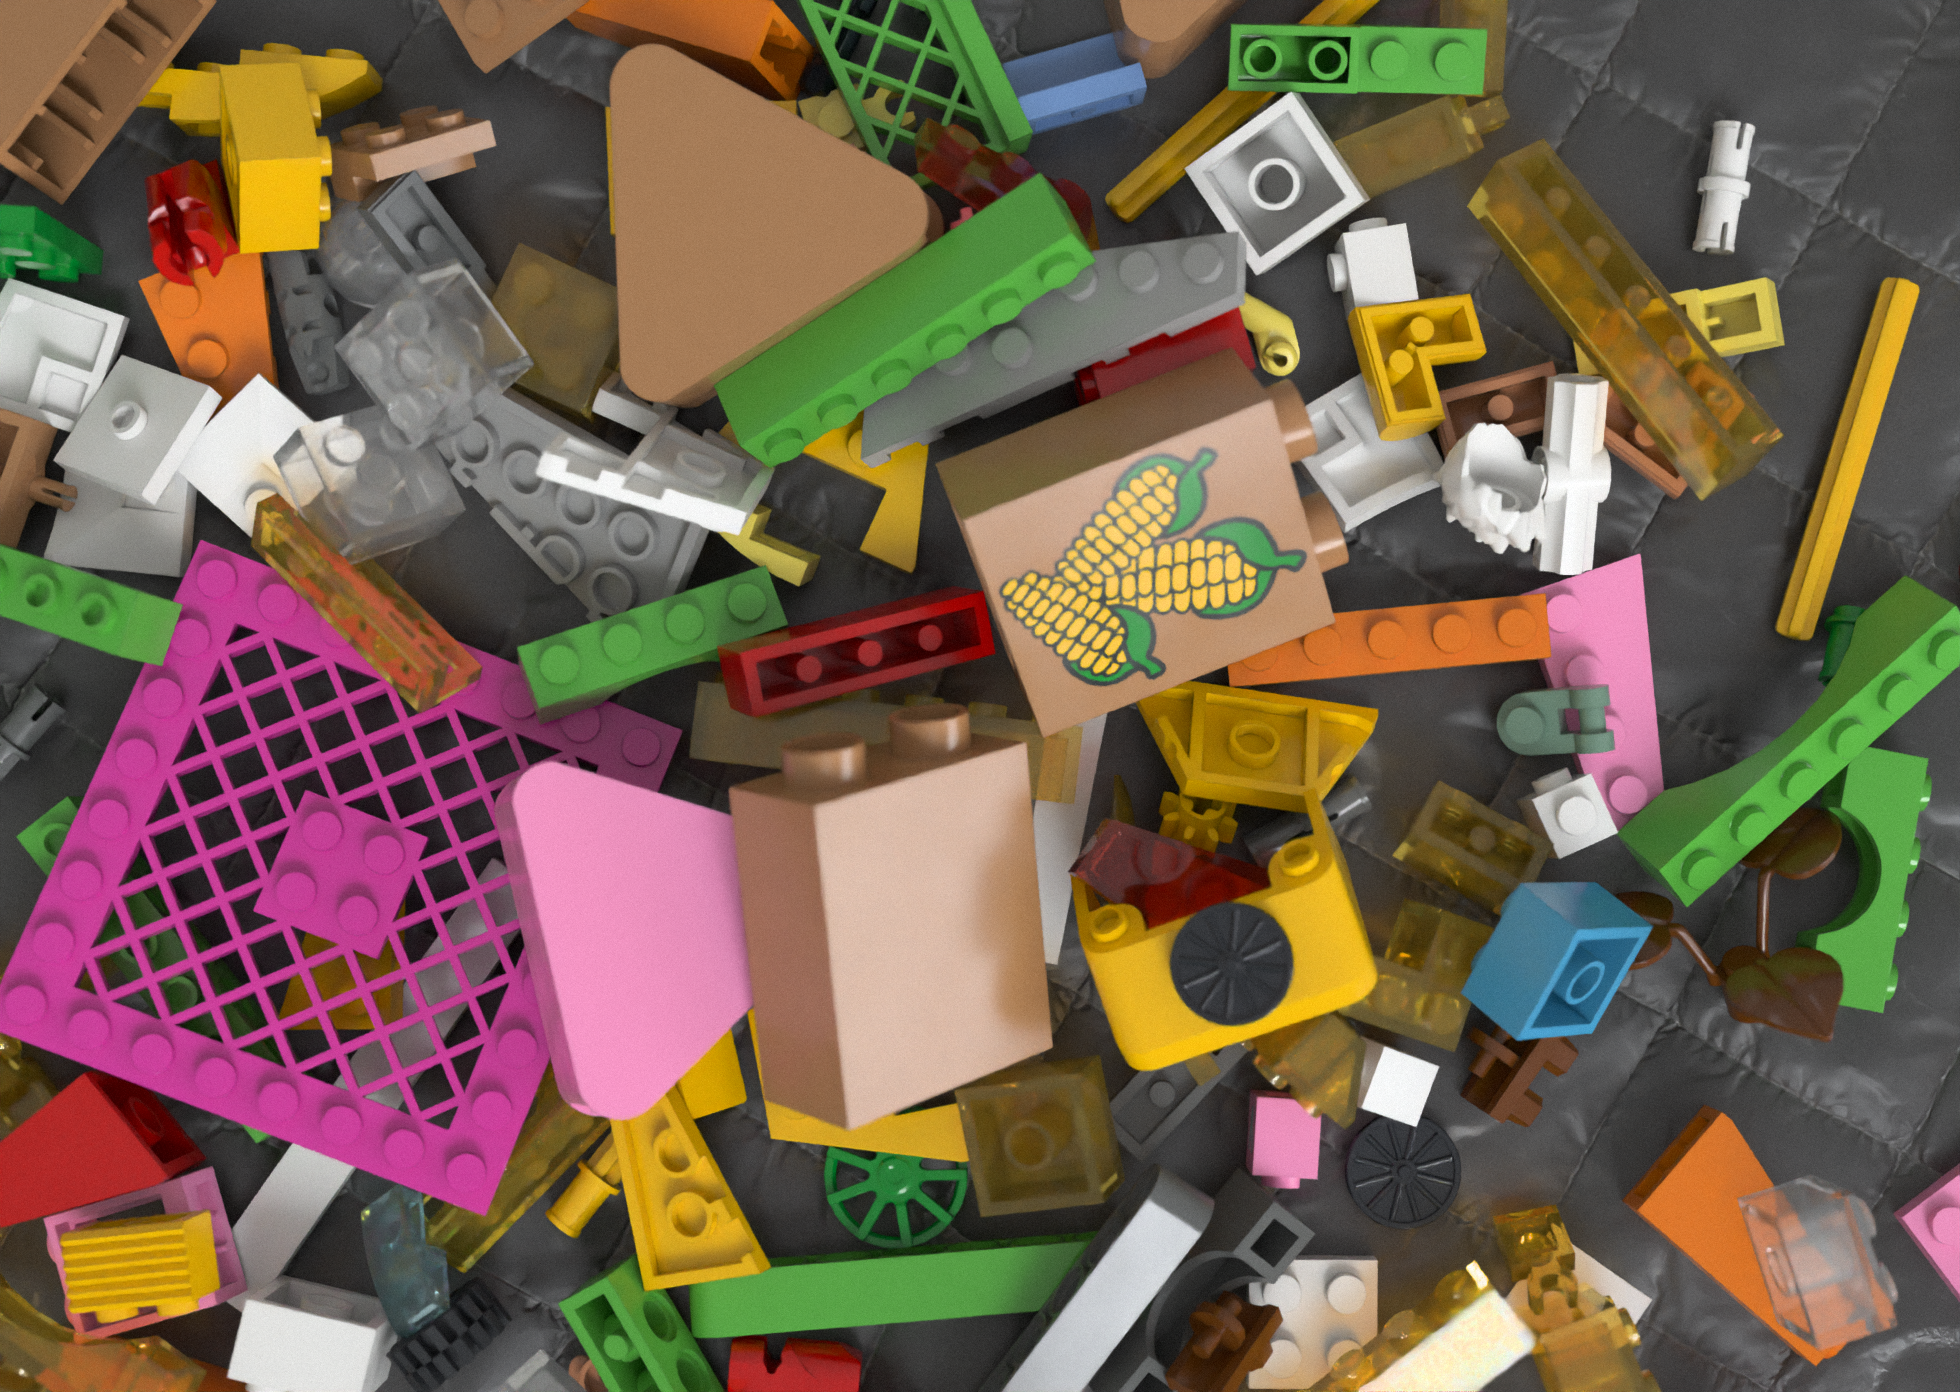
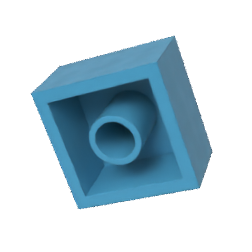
[1461,882,1653,1040]

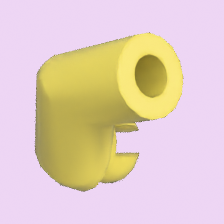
[1239,292,1300,376]

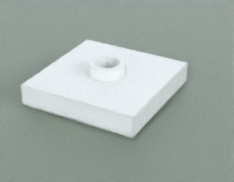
[54,355,222,505]

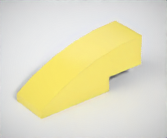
[1569,277,1785,376]

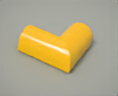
[1347,294,1487,441]

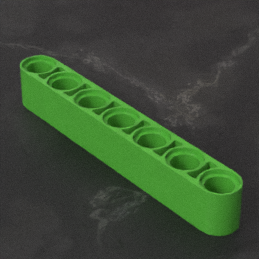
[688,1231,1099,1338]

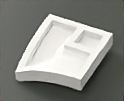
[0,278,130,432]
[177,373,356,552]
[1294,373,1444,533]
[44,470,197,577]

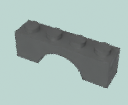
[1088,1168,1315,1392]

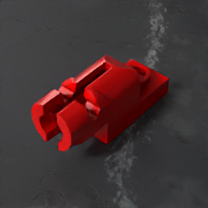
[144,159,240,286]
[728,1335,863,1392]

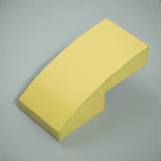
[718,504,821,587]

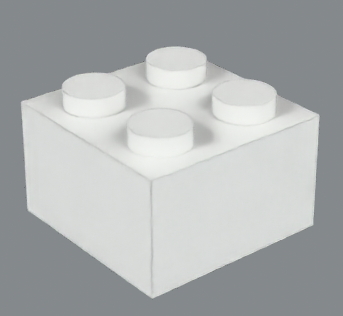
[1184,91,1370,276]
[227,1275,405,1392]

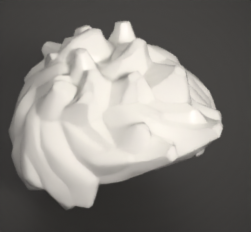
[1433,423,1547,554]

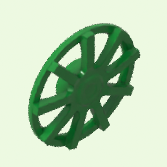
[824,1104,968,1248]

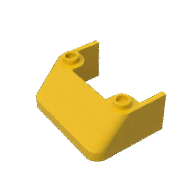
[1070,788,1377,1071]

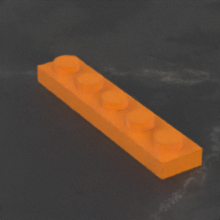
[1228,593,1552,687]

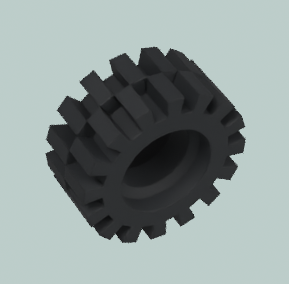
[386,1276,513,1392]

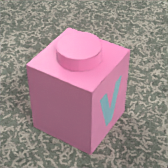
[1246,1090,1322,1189]

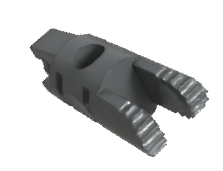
[266,249,350,396]

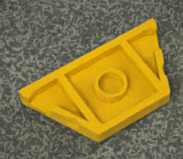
[1135,681,1378,814]

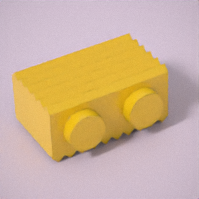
[59,1209,220,1323]

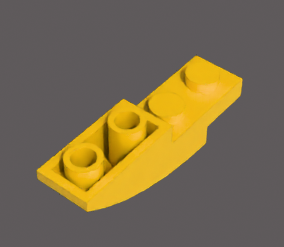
[138,43,383,137]

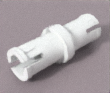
[1692,120,1755,255]

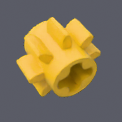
[1158,789,1238,858]

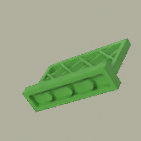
[796,0,1033,191]

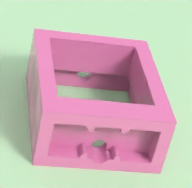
[43,1166,248,1344]

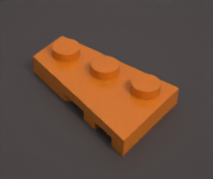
[138,252,279,424]

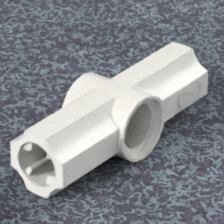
[1531,373,1611,575]

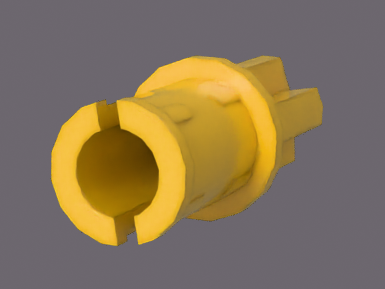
[545,1131,622,1238]

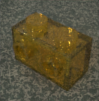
[1392,780,1554,916]

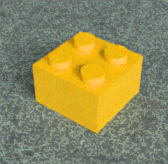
[219,62,332,254]

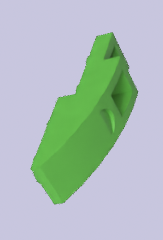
[1228,24,1488,95]

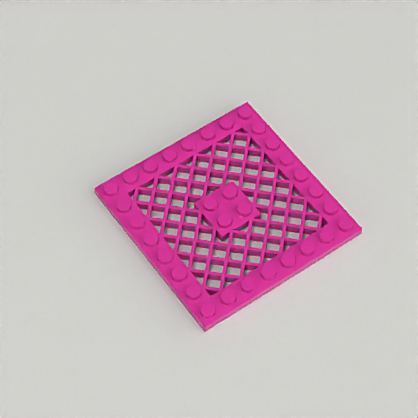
[0,540,683,1216]

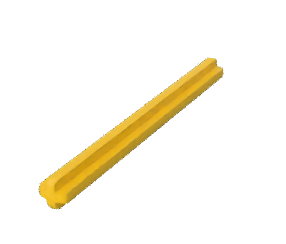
[1105,0,1380,223]
[1775,277,1920,641]

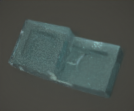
[361,1184,450,1338]

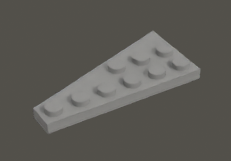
[861,231,1246,468]
[368,325,709,622]

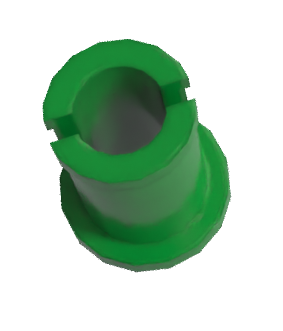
[1818,605,1866,687]

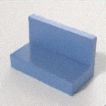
[1002,33,1147,135]

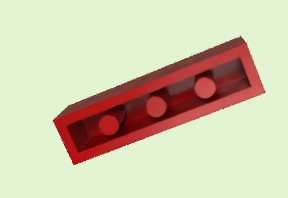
[717,586,996,718]

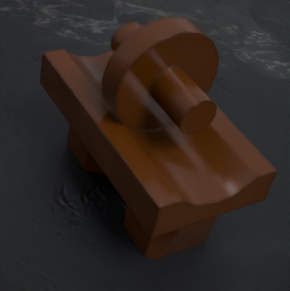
[1460,1024,1579,1127]
[1164,1290,1283,1392]

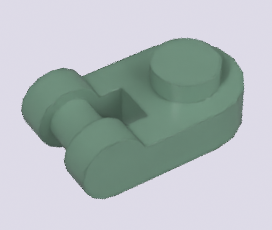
[1497,684,1615,756]

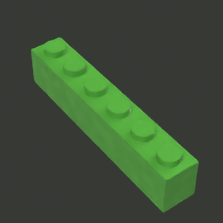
[714,173,1096,468]

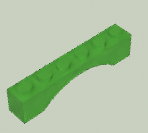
[1616,575,1960,907]

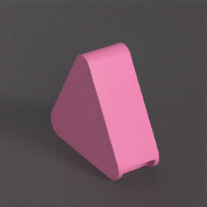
[494,762,754,1120]

